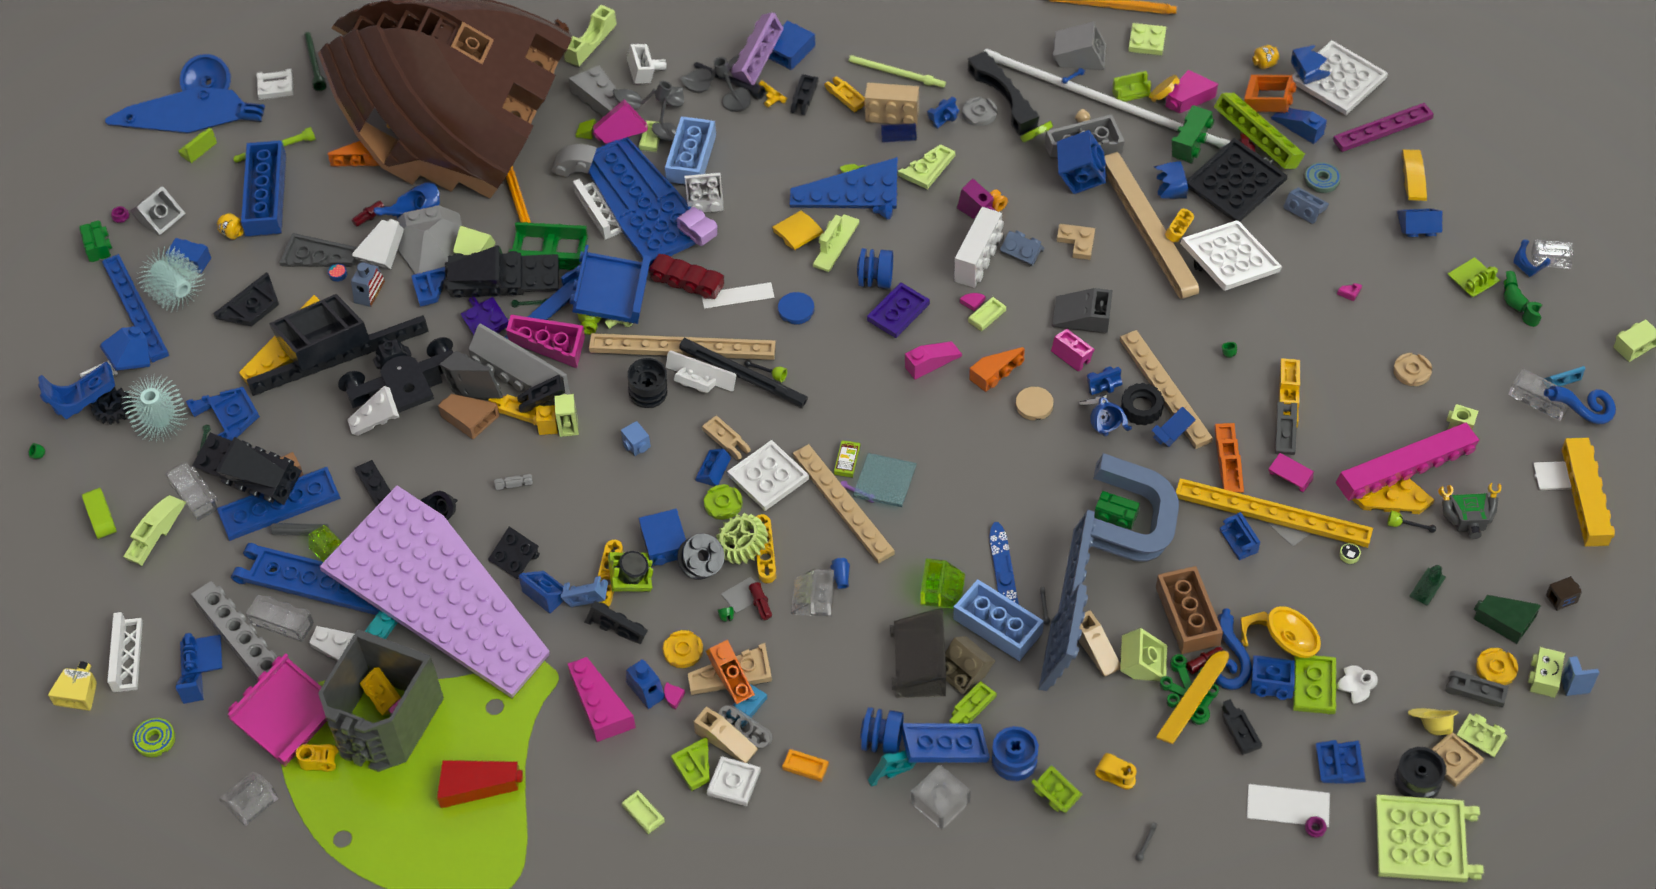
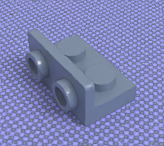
[1283,187,1329,224]

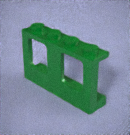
[509,222,588,270]

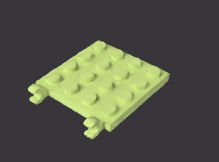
[1376,795,1484,882]

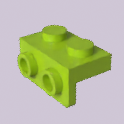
[1031,765,1083,813]

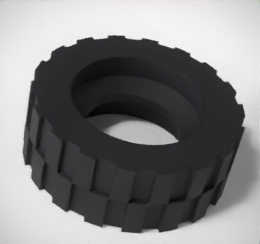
[1121,383,1164,425]

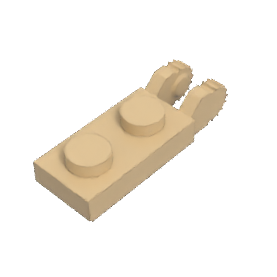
[702,415,751,460]

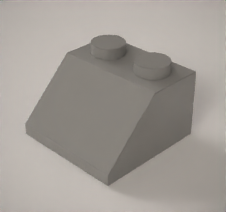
[130,186,186,235]

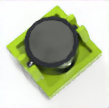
[608,551,653,592]

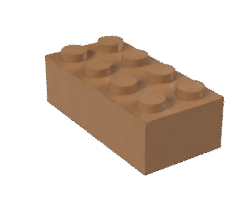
[1156,566,1223,654]

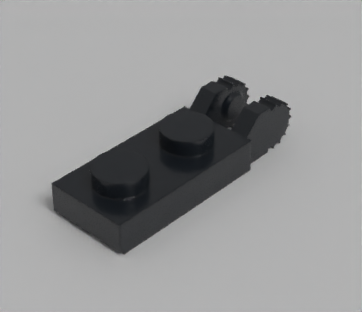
[791,74,819,115]
[517,375,565,413]

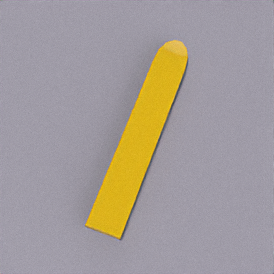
[1156,651,1229,744]

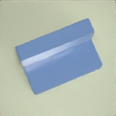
[1561,656,1599,696]

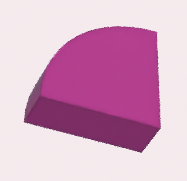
[1337,283,1362,301]
[960,293,986,311]
[664,682,685,709]

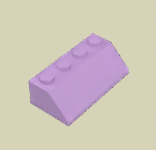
[731,12,783,85]

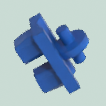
[927,97,959,128]
[1087,366,1123,395]

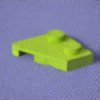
[671,737,710,791]

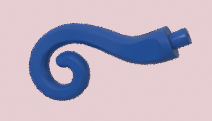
[1544,386,1616,424]
[1215,608,1252,690]

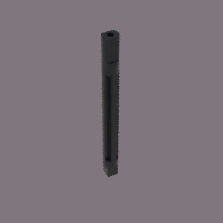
[679,338,808,408]

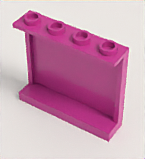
[228,653,328,767]

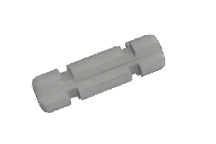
[494,473,533,490]

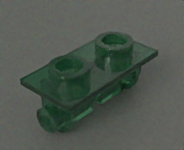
[1409,565,1446,606]

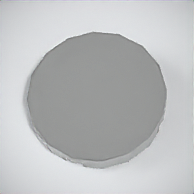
[963,97,997,126]

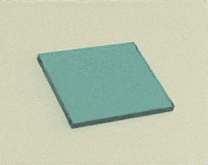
[853,453,917,507]

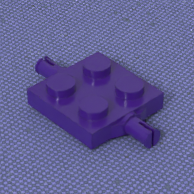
[461,297,509,336]

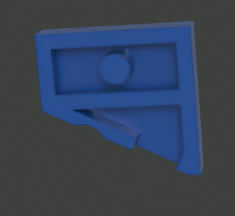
[411,267,447,307]

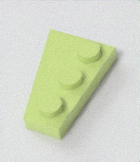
[898,145,955,190]

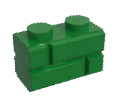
[79,220,113,262]
[1094,491,1140,530]

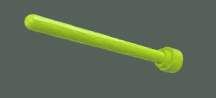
[233,127,316,163]

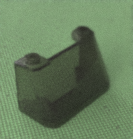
[890,609,946,698]

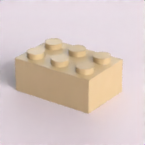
[865,83,919,126]

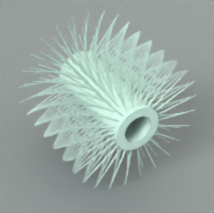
[137,246,205,312]
[122,376,188,442]

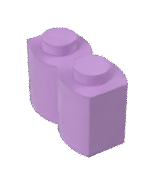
[677,207,718,246]

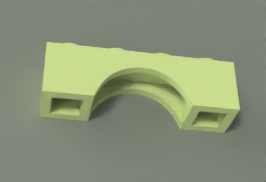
[564,5,617,67]

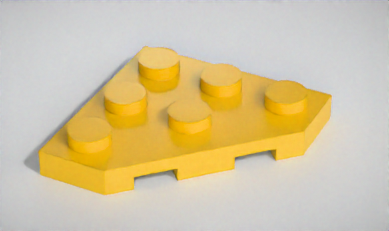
[1352,478,1434,514]

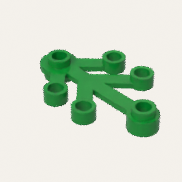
[1160,654,1219,725]

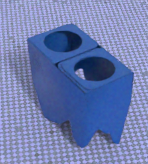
[1291,45,1331,85]
[1154,161,1188,199]

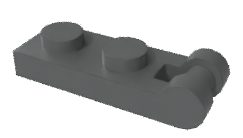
[1275,402,1297,455]
[1446,671,1509,708]

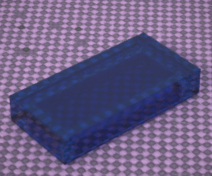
[881,123,917,142]

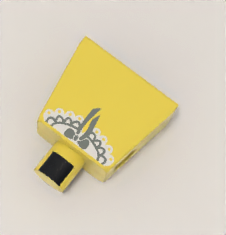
[48,661,97,711]

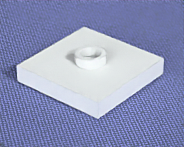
[707,756,761,807]

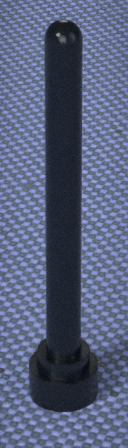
[694,62,765,99]

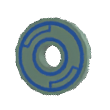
[1305,162,1341,193]

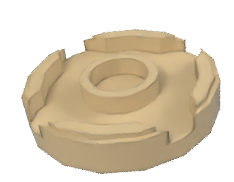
[1393,353,1432,386]
[1016,387,1053,420]

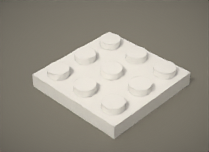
[727,440,809,511]

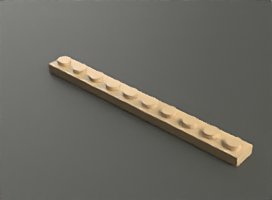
[589,333,776,360]

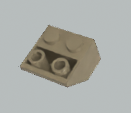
[934,636,996,695]

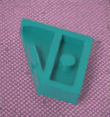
[868,750,917,787]

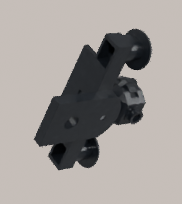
[338,337,454,413]

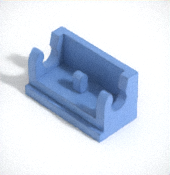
[561,576,608,607]

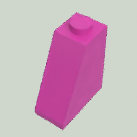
[1165,70,1218,113]
[593,99,648,143]

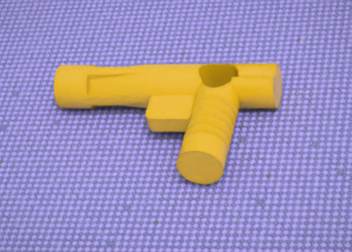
[759,80,787,108]

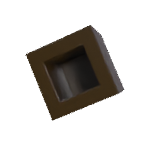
[1546,576,1582,611]

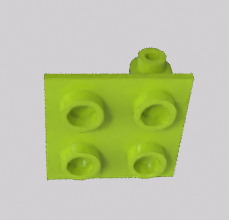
[1447,257,1500,298]

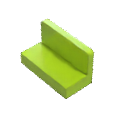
[178,128,217,163]

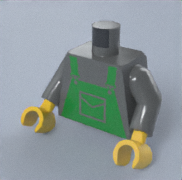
[1438,483,1502,539]

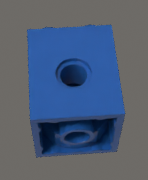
[1057,130,1106,194]

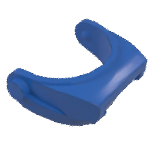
[1513,239,1551,277]

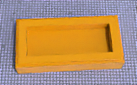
[782,749,829,782]

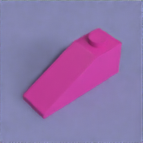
[905,342,962,380]

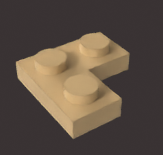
[1057,224,1095,260]

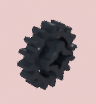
[91,387,134,425]

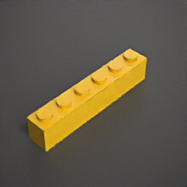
[1561,438,1615,546]

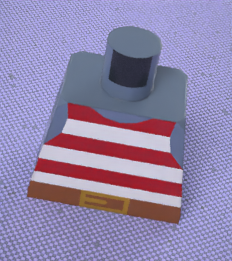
[351,262,385,307]

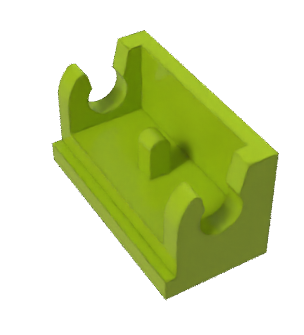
[1112,71,1151,102]

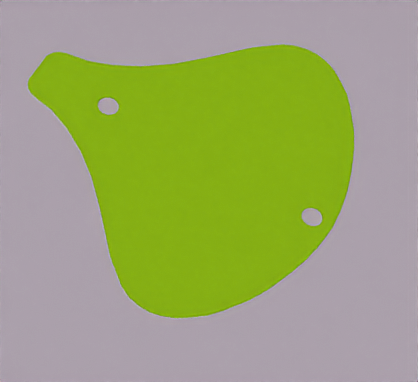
[281,661,559,889]

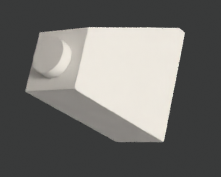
[352,219,404,269]

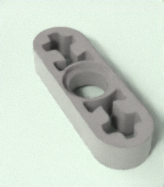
[718,705,773,748]

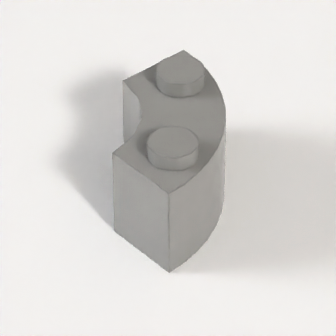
[551,144,597,177]

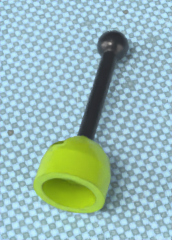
[744,360,787,382]
[1387,510,1436,533]

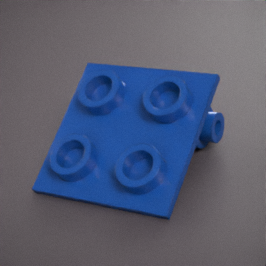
[180,633,223,676]

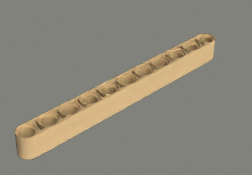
[1104,152,1199,299]

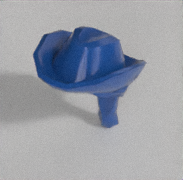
[373,182,440,218]

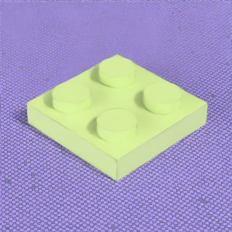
[1129,23,1166,55]

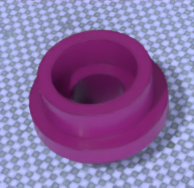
[111,206,129,223]
[1305,816,1327,838]

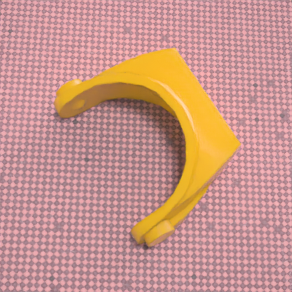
[1240,611,1268,647]

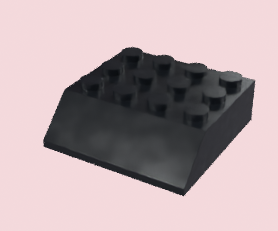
[269,294,370,371]

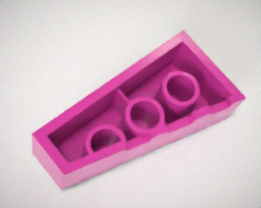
[506,315,585,368]
[568,657,636,742]

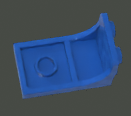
[38,361,115,420]

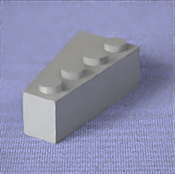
[569,65,619,117]
[1044,114,1125,157]

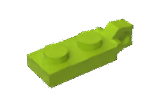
[949,682,997,724]

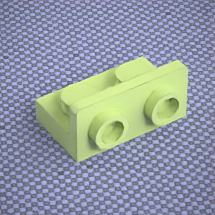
[1457,713,1508,758]

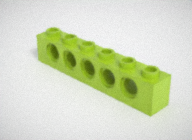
[1214,93,1305,169]

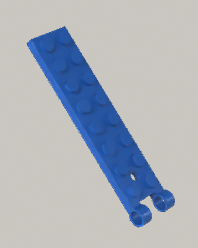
[231,543,380,615]

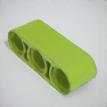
[81,487,117,539]

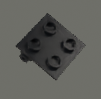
[488,526,540,579]

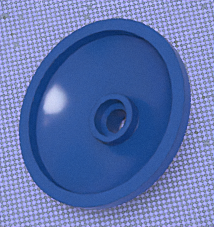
[180,54,231,91]

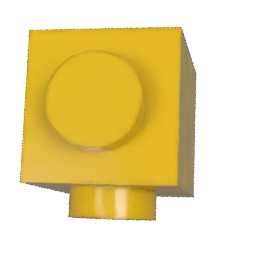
[533,405,558,435]

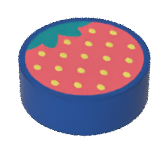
[328,264,347,282]

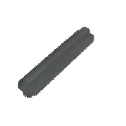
[271,523,329,535]

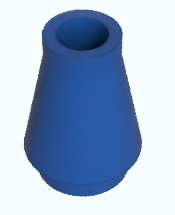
[830,558,850,589]

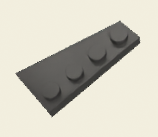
[279,233,358,266]

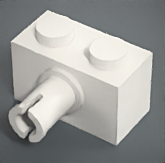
[627,44,666,84]

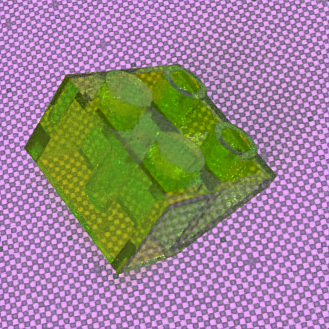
[921,558,965,609]

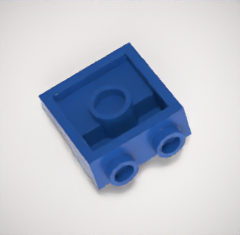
[1250,655,1295,700]

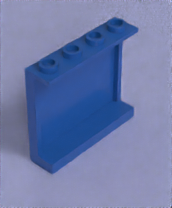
[570,245,651,324]

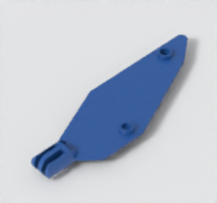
[105,87,265,133]

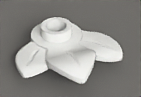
[1336,665,1378,704]

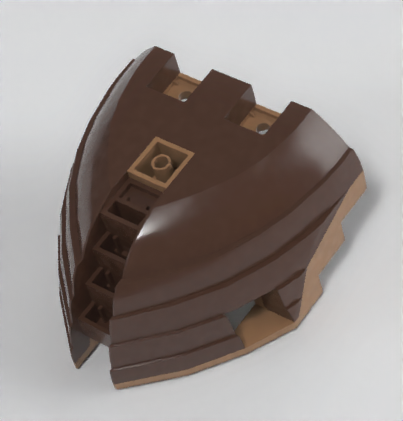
[318,0,572,199]

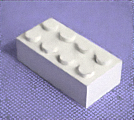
[954,207,1004,288]

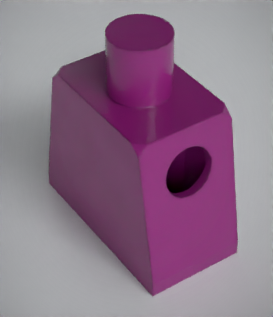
[957,179,996,219]

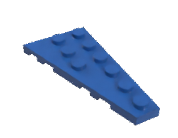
[790,157,898,209]

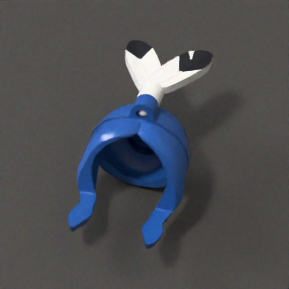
[1079,394,1132,436]

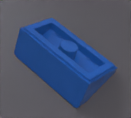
[695,449,731,486]

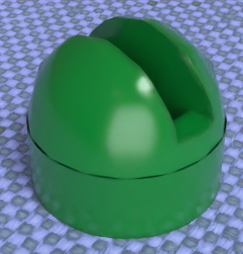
[1222,342,1237,358]
[29,443,46,459]
[717,607,734,622]

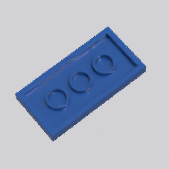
[900,723,990,763]

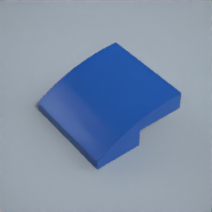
[1316,740,1366,784]

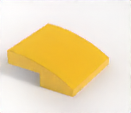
[772,211,823,250]

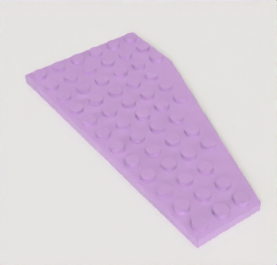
[320,486,550,698]

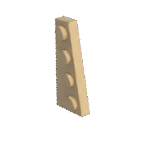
[688,643,772,695]

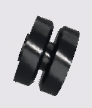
[1395,747,1446,798]

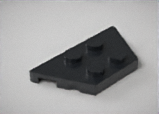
[213,272,279,326]

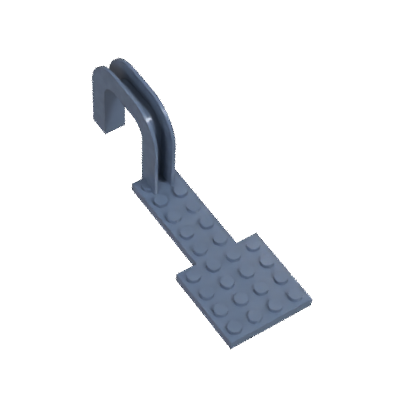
[1038,453,1179,691]

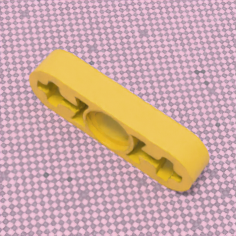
[1165,208,1194,242]

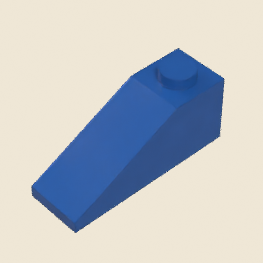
[1271,108,1327,144]

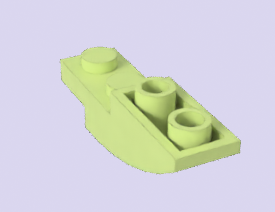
[123,495,186,566]

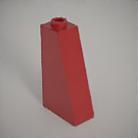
[437,760,523,808]

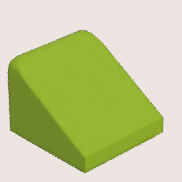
[575,119,596,139]

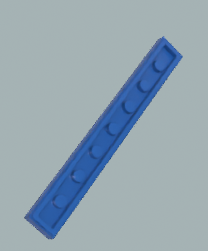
[102,254,169,363]

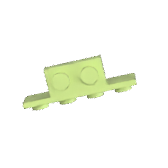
[813,214,859,272]

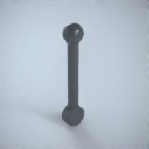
[1040,587,1050,624]
[1136,822,1157,861]

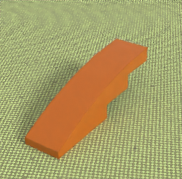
[1214,423,1244,493]

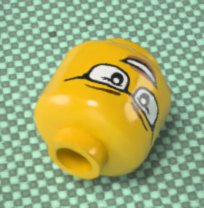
[1252,45,1279,70]
[217,213,244,239]

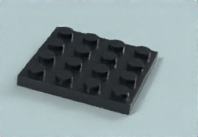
[1187,138,1287,222]

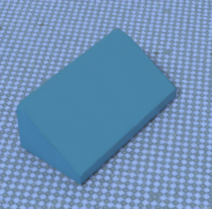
[1542,366,1586,389]

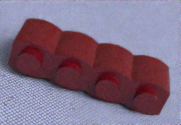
[649,254,725,299]

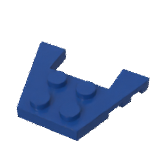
[186,387,260,441]

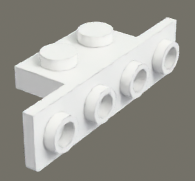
[666,350,736,393]

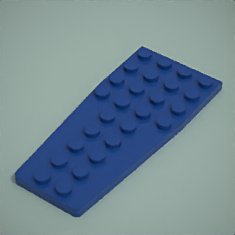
[588,137,696,265]

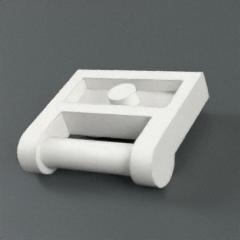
[257,69,293,100]

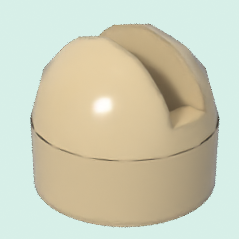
[1075,109,1090,123]

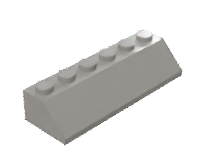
[468,323,570,406]

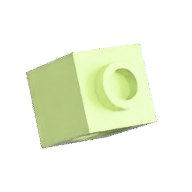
[1446,404,1479,430]

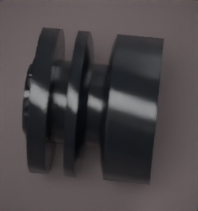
[628,358,667,408]

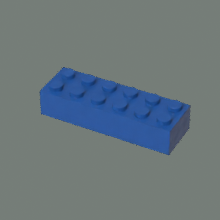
[241,140,286,236]

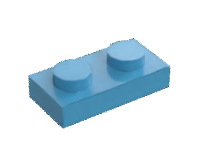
[726,684,767,728]

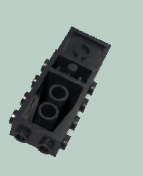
[444,245,559,298]
[192,432,302,505]

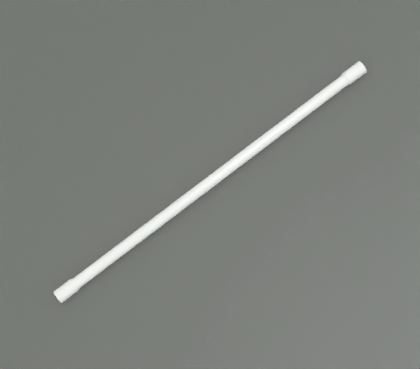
[984,49,1230,149]

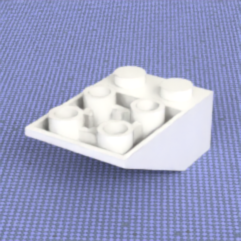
[685,173,724,212]

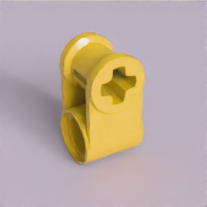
[296,744,338,771]
[1094,753,1137,789]

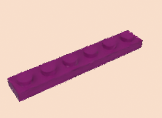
[1333,103,1434,152]

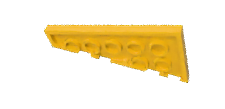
[239,295,320,386]

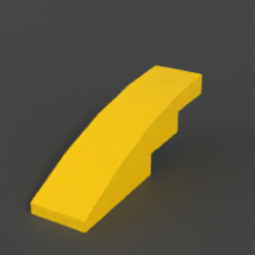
[1402,149,1427,201]
[1279,358,1300,428]

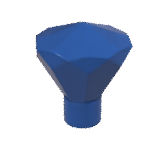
[873,202,893,219]

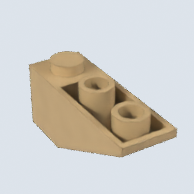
[1079,610,1121,677]
[694,707,758,763]

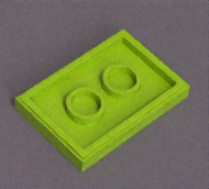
[1293,655,1336,714]

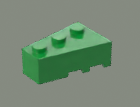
[1172,105,1214,164]

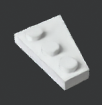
[347,386,399,436]
[309,626,354,661]

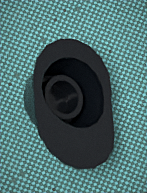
[420,491,458,520]

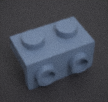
[1000,230,1044,265]

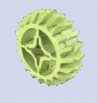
[716,513,769,565]

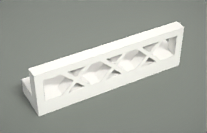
[573,179,622,240]
[108,612,143,692]

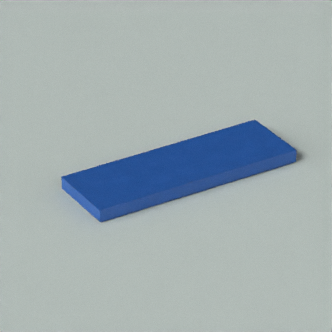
[217,467,341,541]

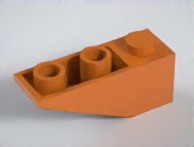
[328,141,380,166]
[969,347,1025,392]
[706,639,755,704]

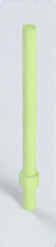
[849,55,946,88]

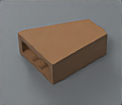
[438,394,499,439]

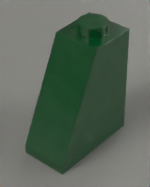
[1474,595,1541,644]

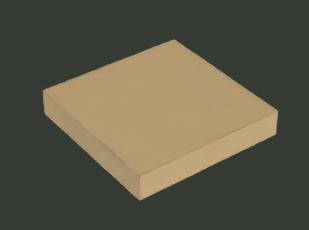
[1432,733,1484,787]

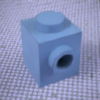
[621,421,651,456]

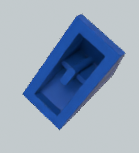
[175,673,204,704]

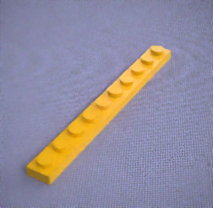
[1176,478,1373,548]

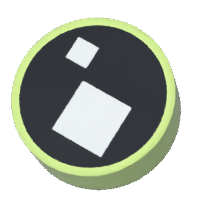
[1339,543,1361,564]

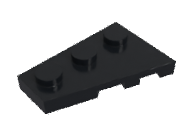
[584,601,648,644]

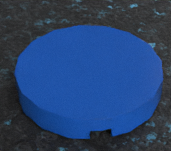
[778,292,815,324]

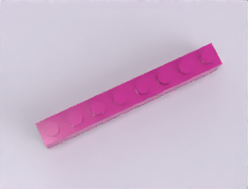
[1335,423,1479,501]

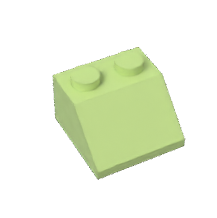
[1120,628,1167,681]

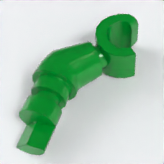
[1503,271,1542,327]

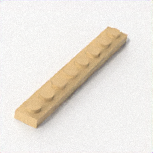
[1120,330,1213,449]
[793,444,895,564]

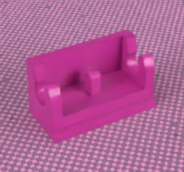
[1051,329,1095,372]
[1268,453,1314,492]

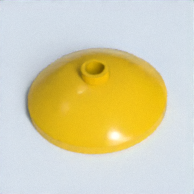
[1267,606,1321,658]

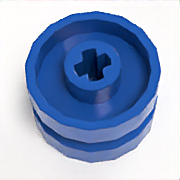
[992,726,1039,781]

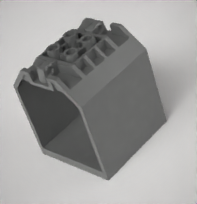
[318,629,444,772]

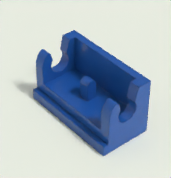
[1220,512,1260,560]

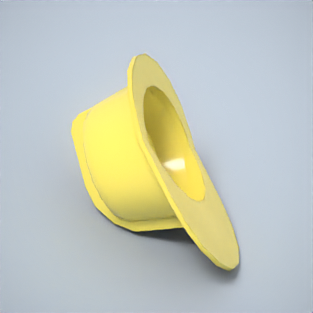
[1408,708,1459,735]

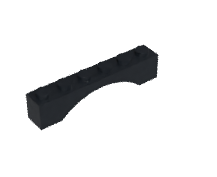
[968,51,1039,136]

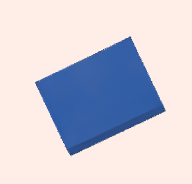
[519,571,564,614]

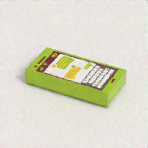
[834,440,861,478]

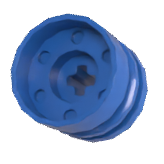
[857,248,893,289]
[860,707,904,754]

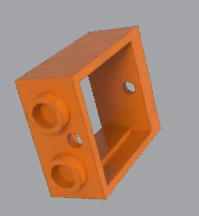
[1244,75,1296,112]

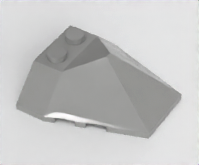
[396,205,462,274]

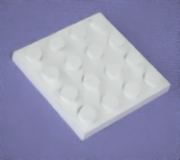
[1292,41,1388,115]
[1180,220,1282,291]

